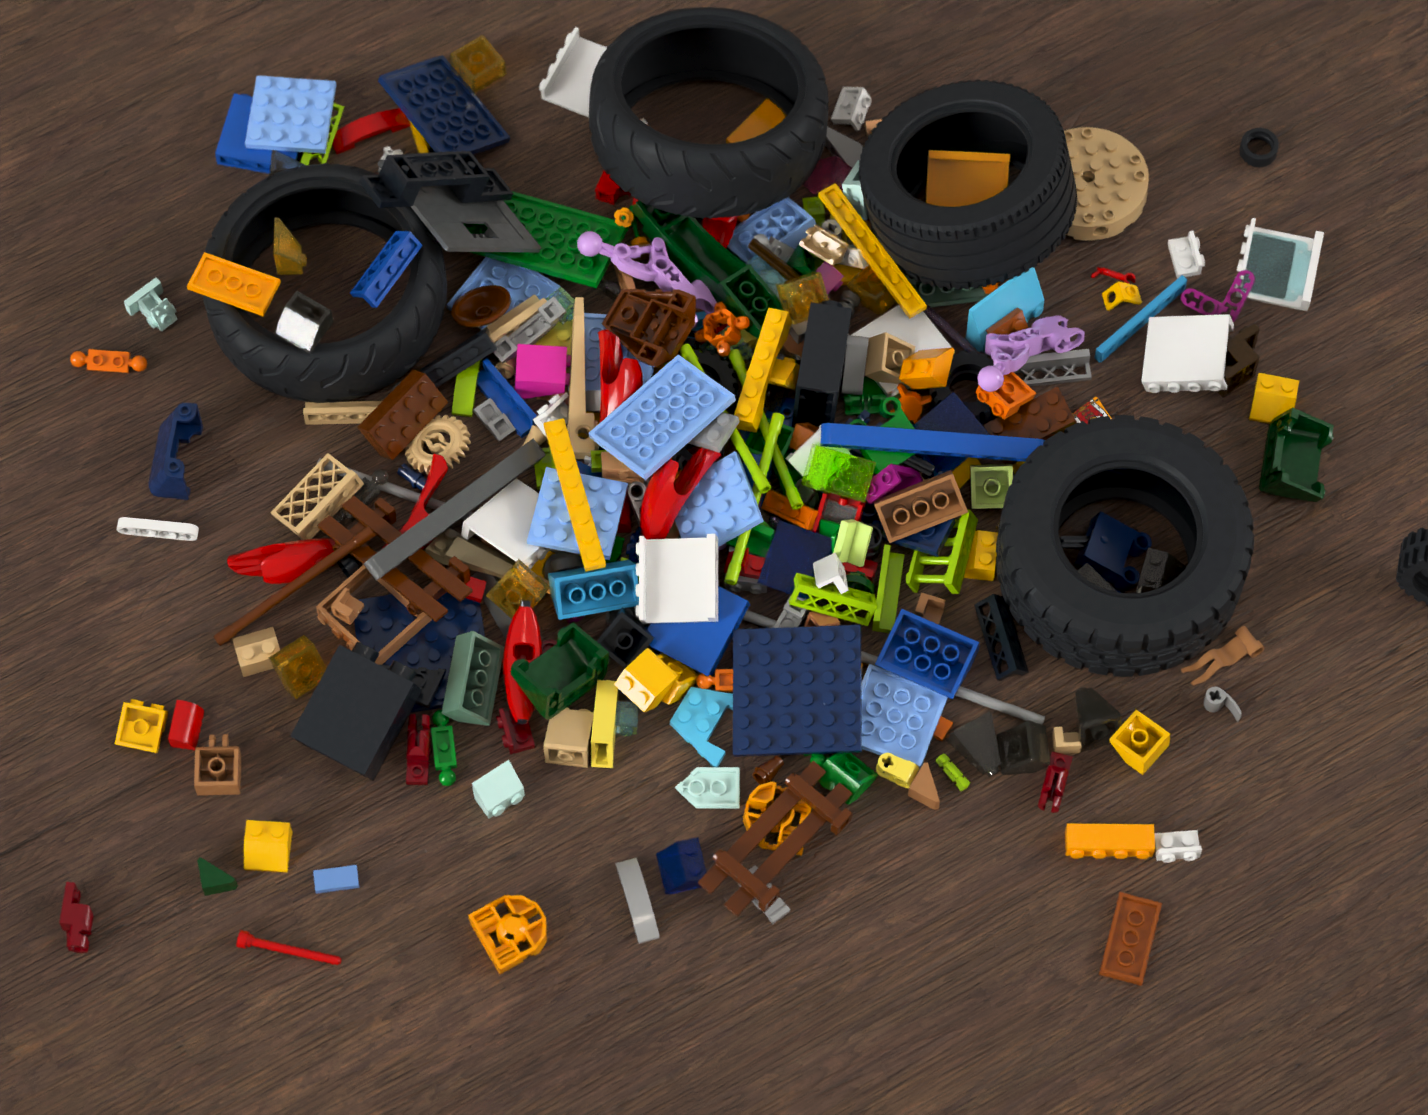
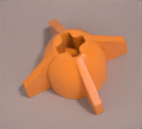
[889,383,932,428]

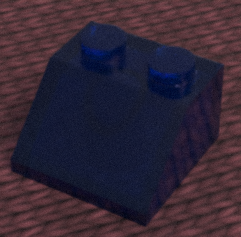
[656,837,707,895]

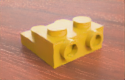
[115,699,169,753]

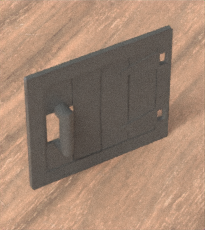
[378,160,541,253]

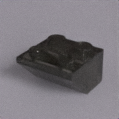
[275,291,334,354]

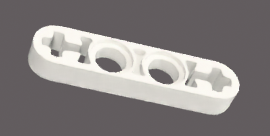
[117,517,199,541]

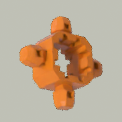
[694,302,750,357]

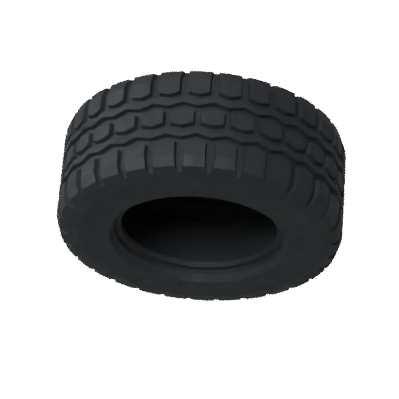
[996,415,1254,677]

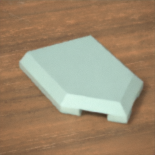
[675,767,740,809]

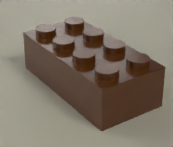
[357,370,449,460]
[984,386,1077,464]

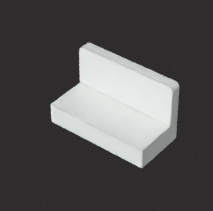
[813,553,849,594]

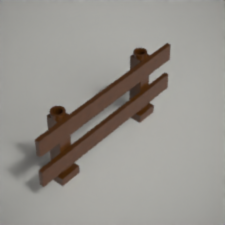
[317,496,472,622]
[698,761,852,917]

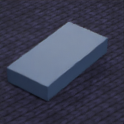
[313,865,359,893]

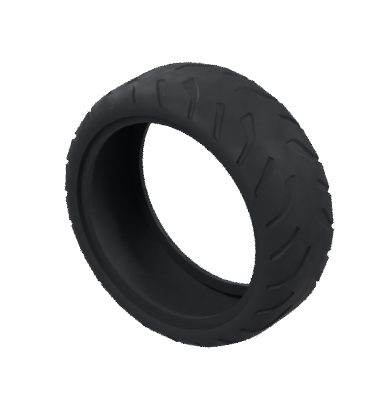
[589,7,829,218]
[203,163,447,403]

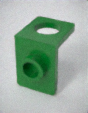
[819,519,840,553]

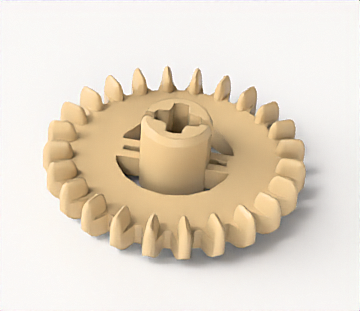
[405,415,471,474]

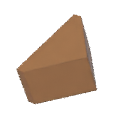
[908,762,940,810]

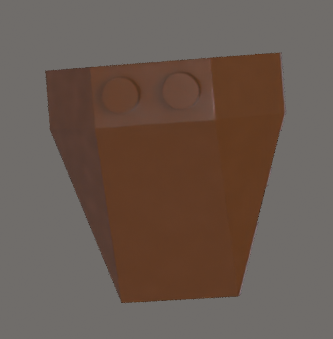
[602,289,696,367]

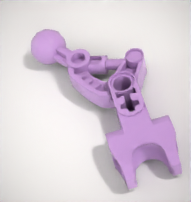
[577,231,717,329]
[977,316,1085,392]

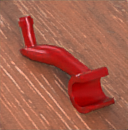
[1090,267,1136,284]

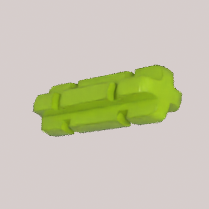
[936,754,970,791]

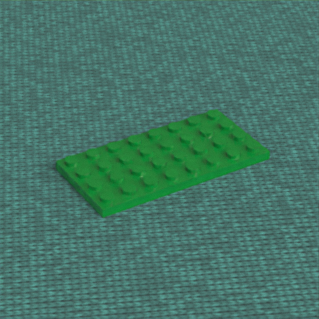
[463,191,629,288]

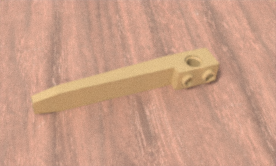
[567,297,598,459]

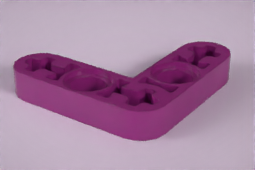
[1181,270,1256,323]

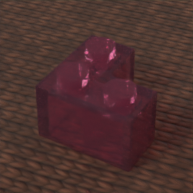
[803,156,852,194]

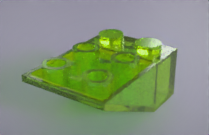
[801,443,876,502]

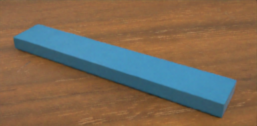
[1095,275,1187,363]

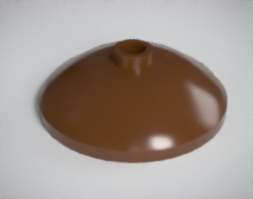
[451,285,511,327]

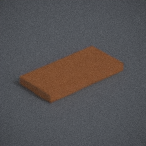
[1099,892,1162,986]

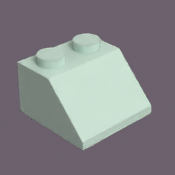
[472,760,525,818]

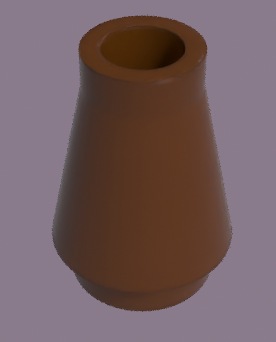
[753,756,784,785]

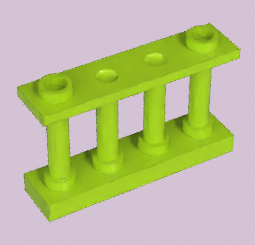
[906,510,978,594]

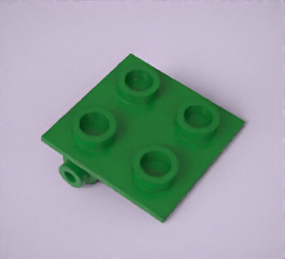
[842,377,887,416]

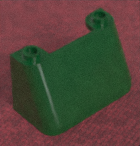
[1259,407,1334,502]
[511,622,609,720]

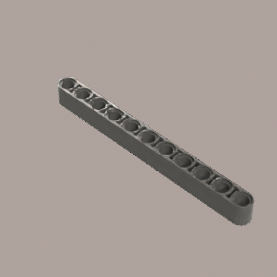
[364,438,546,581]

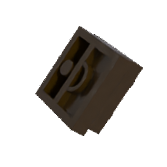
[1218,323,1260,398]

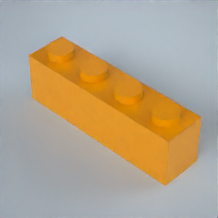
[1065,824,1155,859]

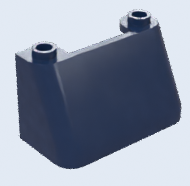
[149,403,203,500]

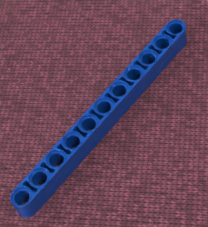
[820,423,1046,462]

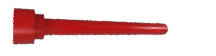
[236,930,341,965]

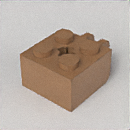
[194,734,241,796]

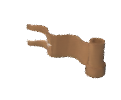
[1181,626,1265,686]

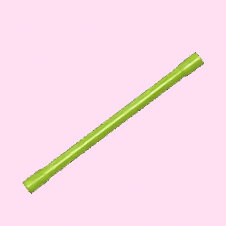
[679,344,771,494]
[728,349,804,510]
[724,413,785,585]

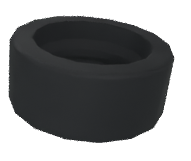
[1239,127,1279,167]

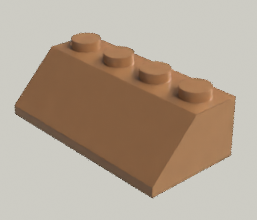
[874,470,968,543]

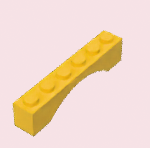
[734,308,792,433]

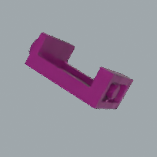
[860,464,923,504]

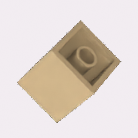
[544,707,594,768]

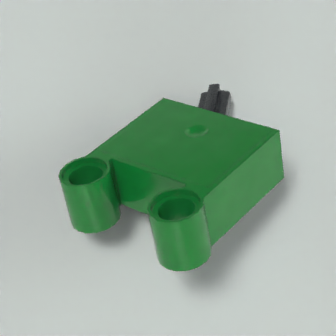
[850,397,935,476]

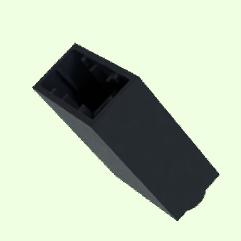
[792,300,852,428]
[290,641,422,781]

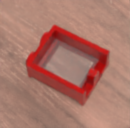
[809,489,867,548]

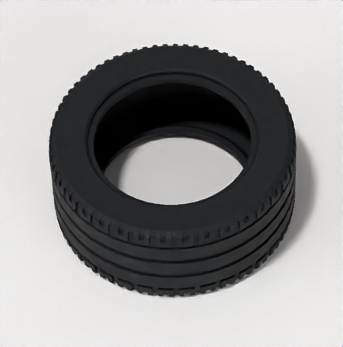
[859,80,1077,289]

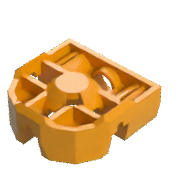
[743,782,812,856]
[468,895,547,974]

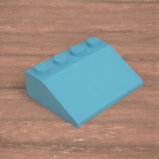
[966,267,1044,355]

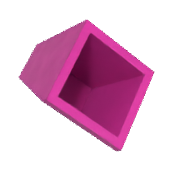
[515,344,571,399]

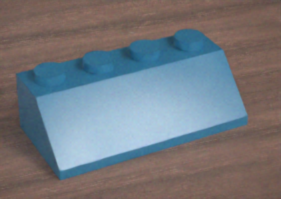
[548,560,639,620]

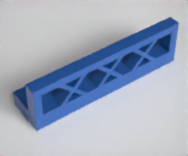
[350,231,423,308]
[477,358,537,438]

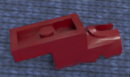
[406,714,430,785]
[1038,751,1073,813]
[59,882,94,953]

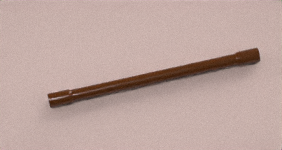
[213,525,376,646]

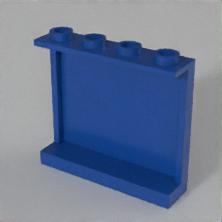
[215,93,299,175]
[645,586,750,676]

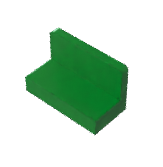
[726,524,774,557]

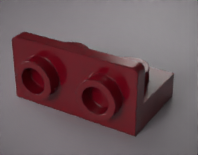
[496,708,535,754]

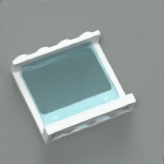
[1235,218,1324,312]

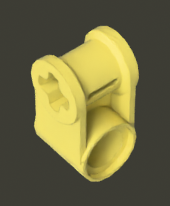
[876,753,919,788]

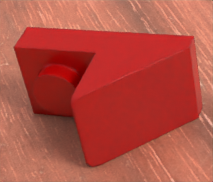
[724,548,770,581]

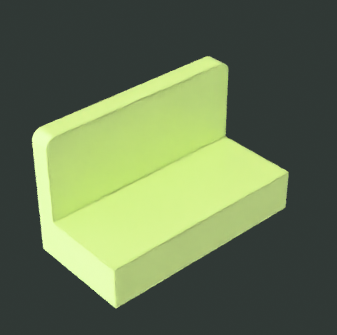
[833,519,873,567]

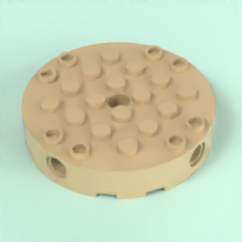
[1064,127,1149,240]

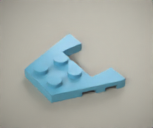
[670,687,733,767]

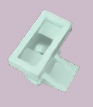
[124,277,178,331]

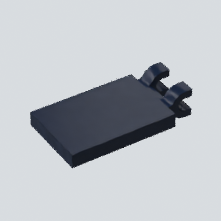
[872,518,956,557]

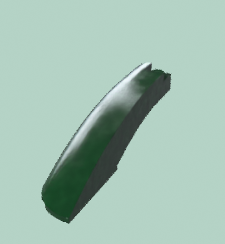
[631,201,784,339]

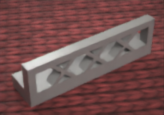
[1014,349,1092,387]

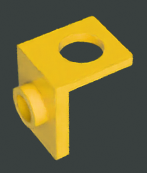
[1102,281,1142,311]

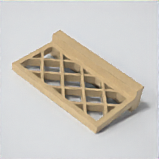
[270,453,364,540]

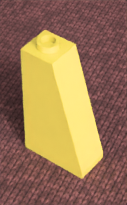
[591,680,619,768]

